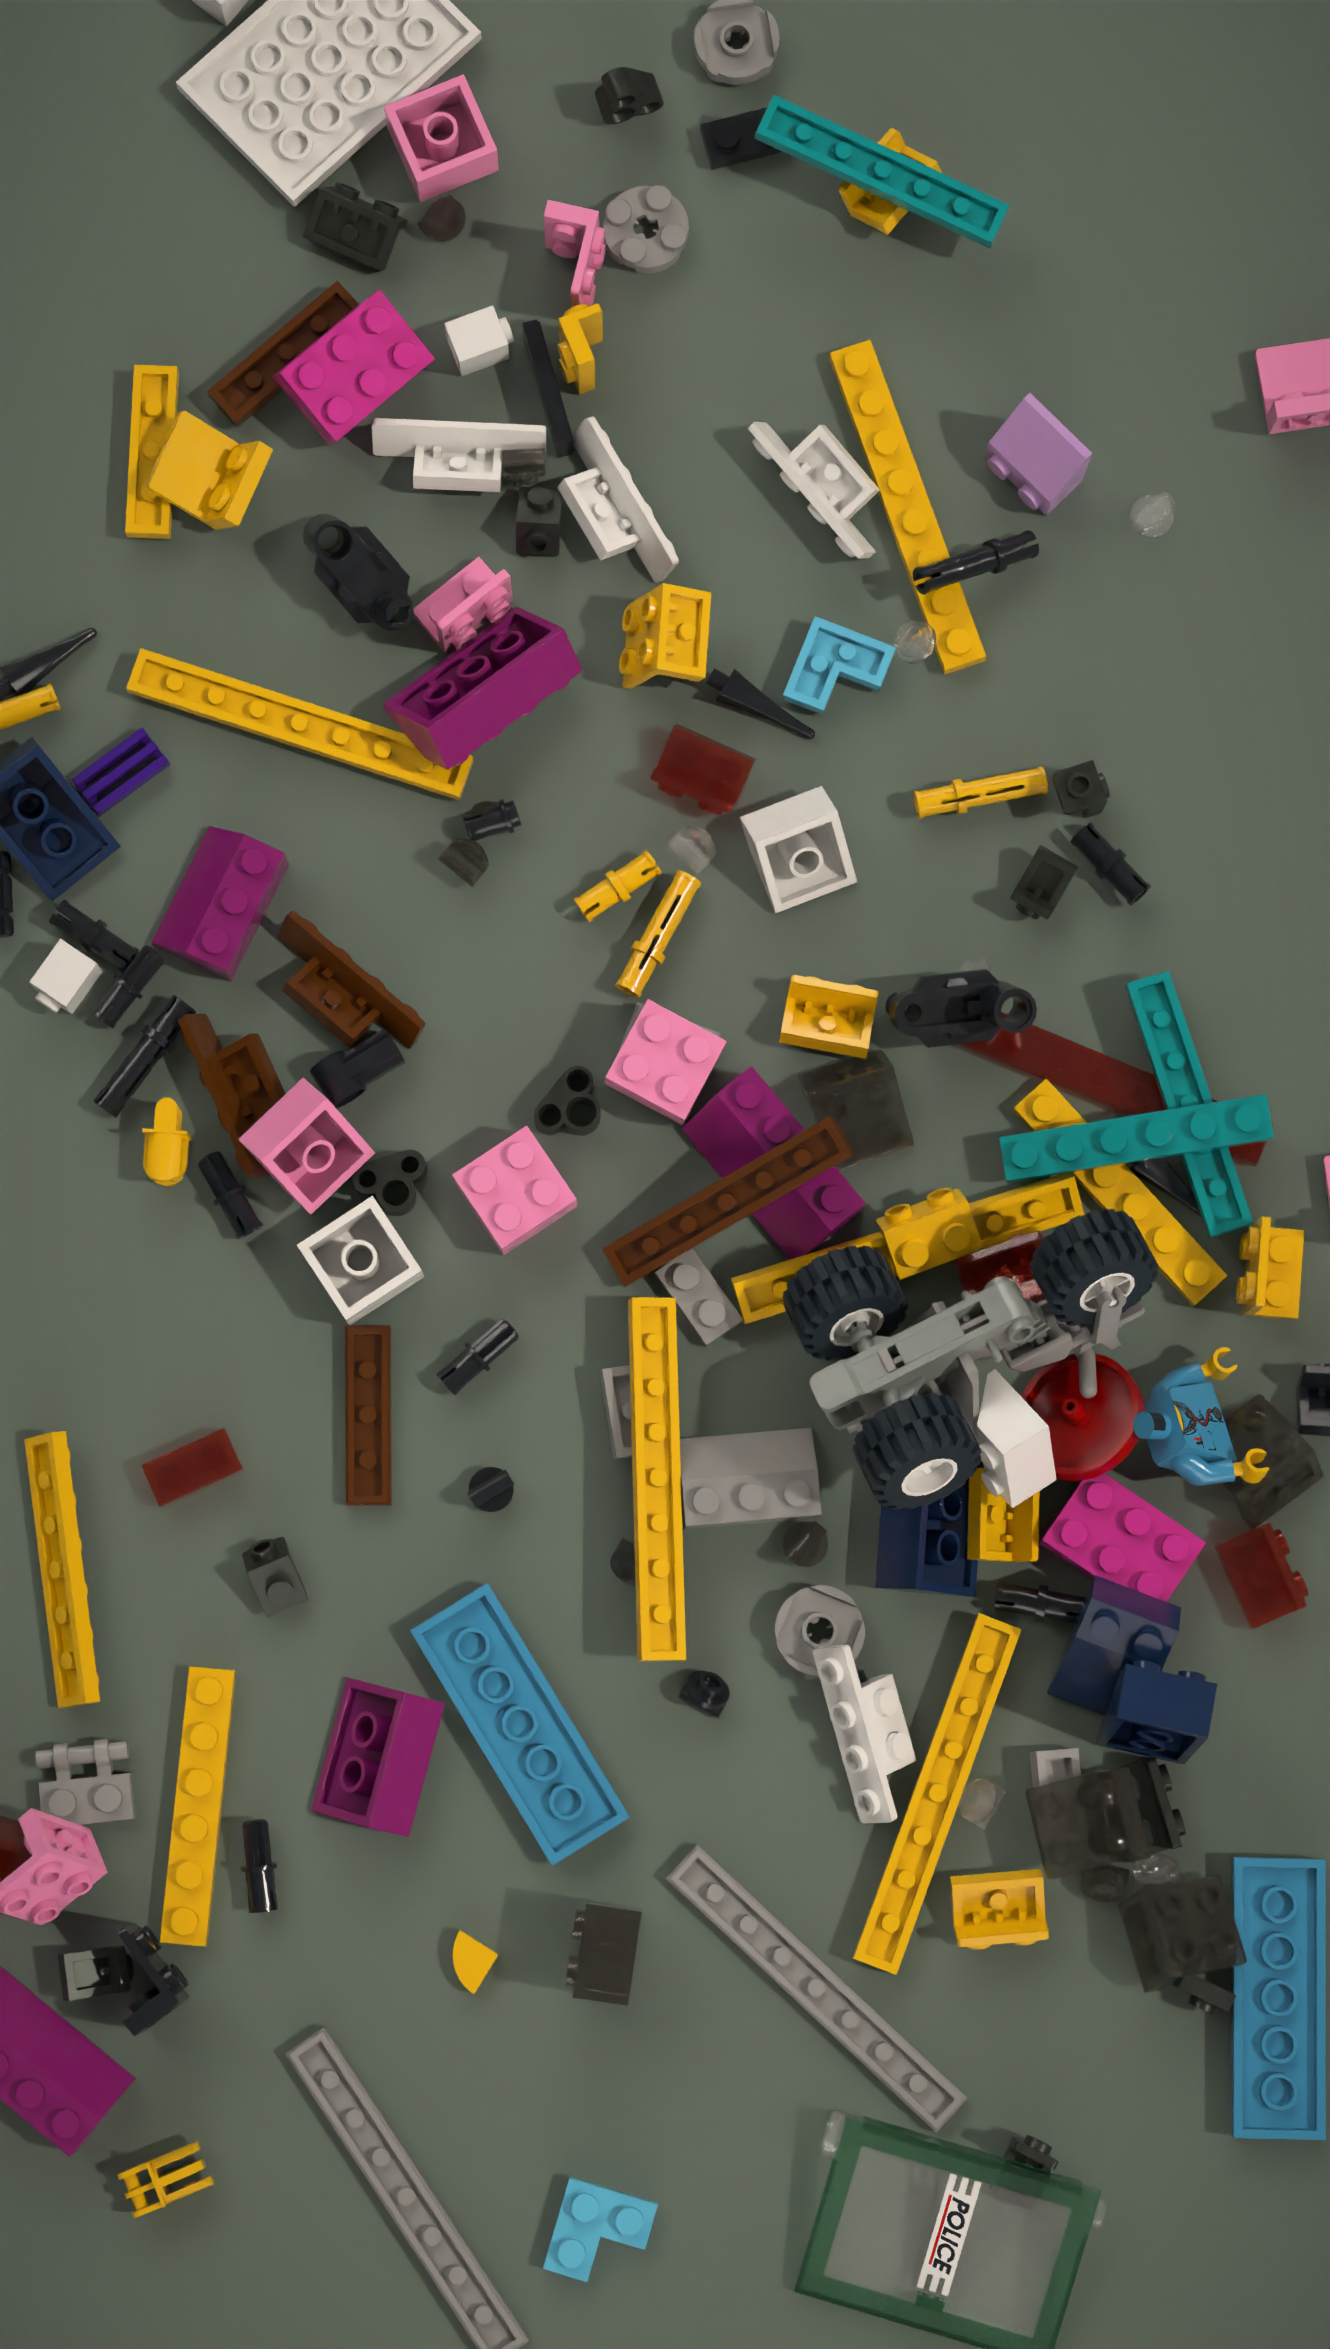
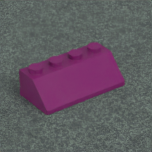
[382,606,583,770]
[681,1066,866,1260]
[0,1966,136,2157]

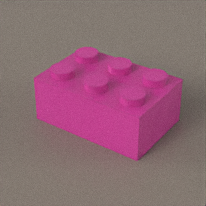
[272,289,435,445]
[1039,1473,1206,1602]

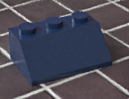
[875,1462,984,1597]

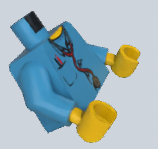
[1133,1347,1270,1486]

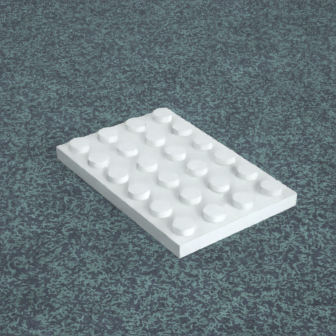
[176,0,482,207]

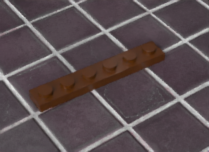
[602,1115,855,1287]

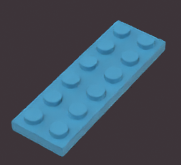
[410,1583,630,1866]
[1231,1857,1326,2140]

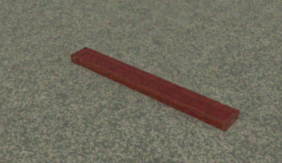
[958,1012,1273,1167]

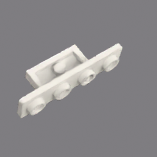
[557,416,679,583]
[372,418,547,492]
[748,422,880,559]
[813,1644,917,1824]

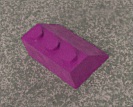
[151,826,289,981]
[311,1677,445,1837]

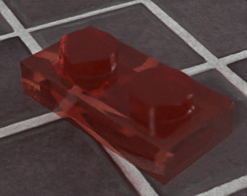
[141,1428,244,1508]

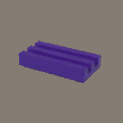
[72,727,170,817]

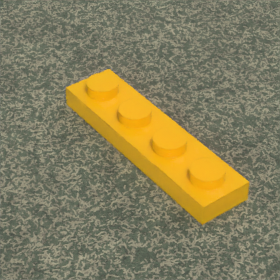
[125,365,179,539]

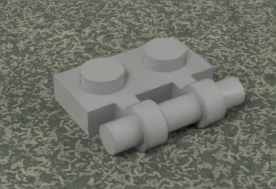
[36,1738,136,1825]

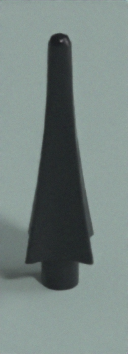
[0,628,97,701]
[706,668,815,739]
[1129,1158,1202,1218]

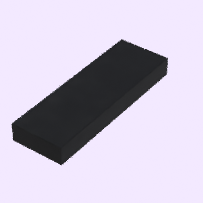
[522,319,574,458]

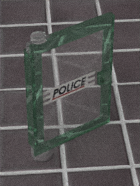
[794,2110,1107,2349]

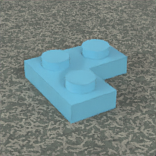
[782,616,896,715]
[543,2176,658,2282]

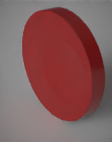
[1021,1354,1145,1481]

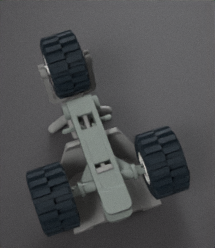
[782,1209,1158,1510]

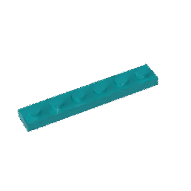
[754,95,1010,249]
[1125,970,1253,1238]
[999,1094,1274,1183]

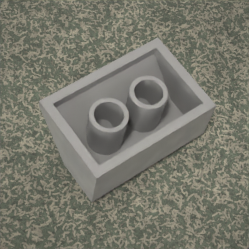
[680,1428,822,1529]

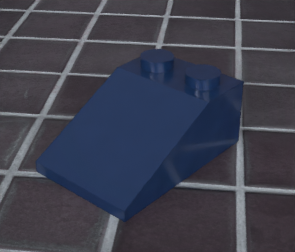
[0,737,121,901]
[1047,1575,1181,1715]
[1095,1660,1217,1764]

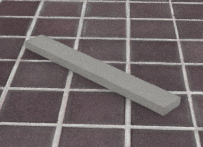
[666,1845,967,2133]
[286,2027,529,2349]

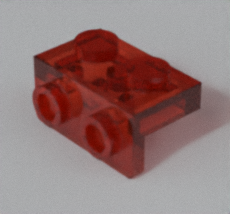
[650,724,756,815]
[956,1231,1045,1304]
[1214,1523,1309,1630]

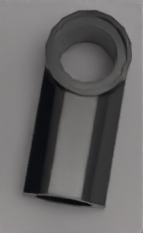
[310,1028,405,1109]

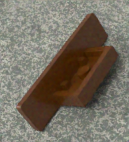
[278,911,425,1049]
[178,1014,286,1179]

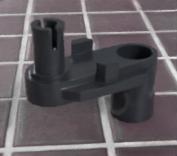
[303,514,414,631]
[885,969,1037,1048]

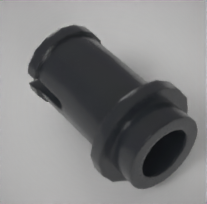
[463,799,521,843]

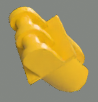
[142,1098,192,1187]
[117,2140,214,2218]

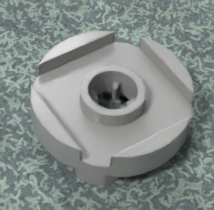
[694,0,780,85]
[603,185,689,274]
[774,1585,865,1677]

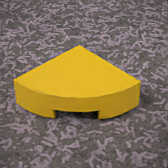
[453,1930,499,1994]

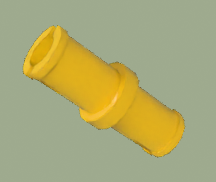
[573,850,662,923]

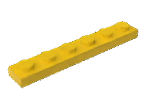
[1012,1078,1228,1307]
[24,1431,100,1709]
[160,1666,236,1947]

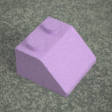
[985,393,1092,516]

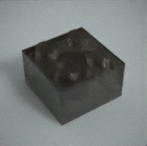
[565,1901,642,2006]

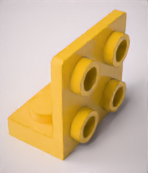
[146,411,273,530]
[619,583,712,689]
[1236,1216,1304,1320]

